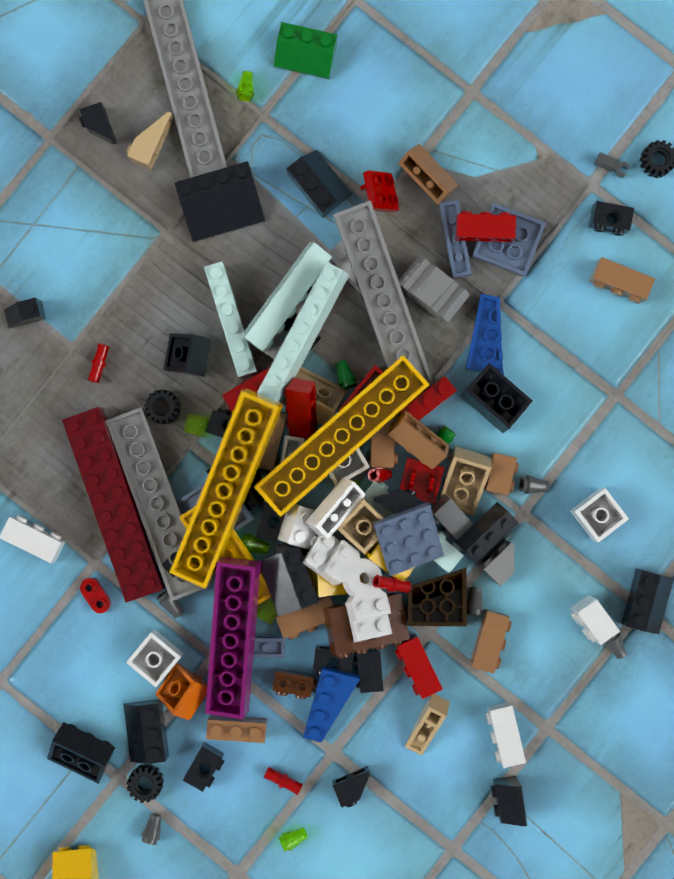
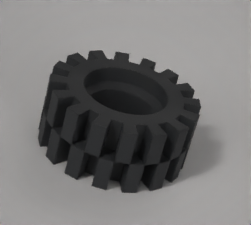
[639,140,674,178]
[144,389,181,424]
[127,764,164,803]

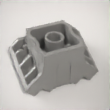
[398,255,470,322]

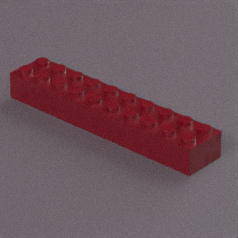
[62,407,166,603]

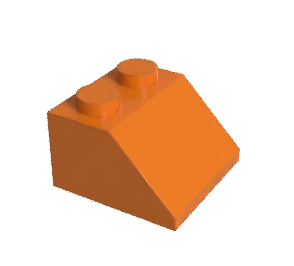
[155,663,207,721]

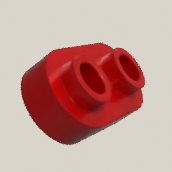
[80,578,111,613]

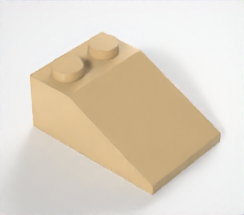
[439,446,492,516]

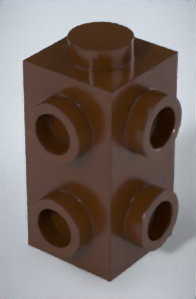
[272,668,317,699]

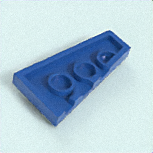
[466,294,504,375]
[303,666,360,742]

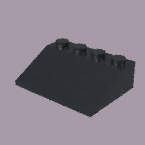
[174,161,266,242]

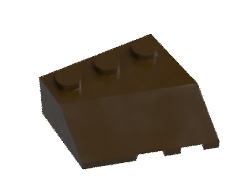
[406,568,467,627]

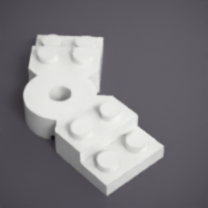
[303,535,392,642]

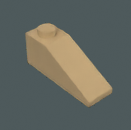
[127,112,174,170]
[405,694,450,755]

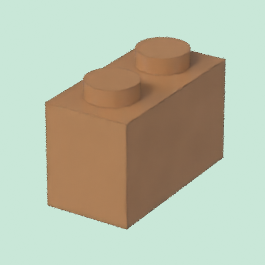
[484,453,519,496]

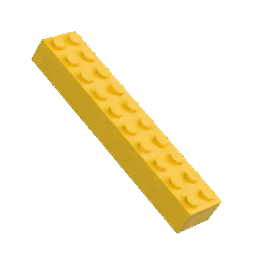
[254,355,430,517]
[169,389,283,589]

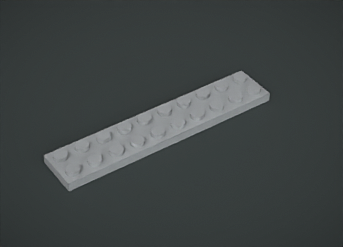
[143,0,227,178]
[333,200,434,386]
[106,407,208,601]

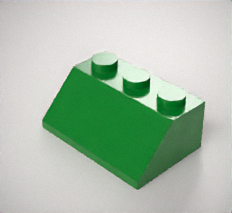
[274,22,337,79]

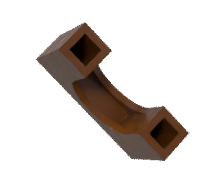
[323,592,410,658]

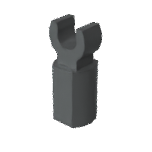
[594,152,630,178]

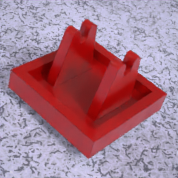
[360,170,399,212]
[399,458,445,504]

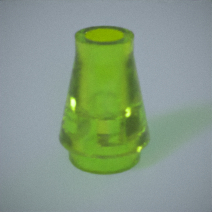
[236,71,254,102]
[242,533,270,554]
[278,827,308,852]

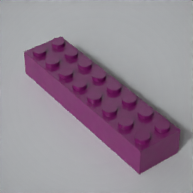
[205,556,261,719]

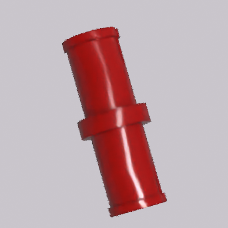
[87,343,110,384]
[368,467,392,483]
[372,575,411,593]
[263,766,303,795]

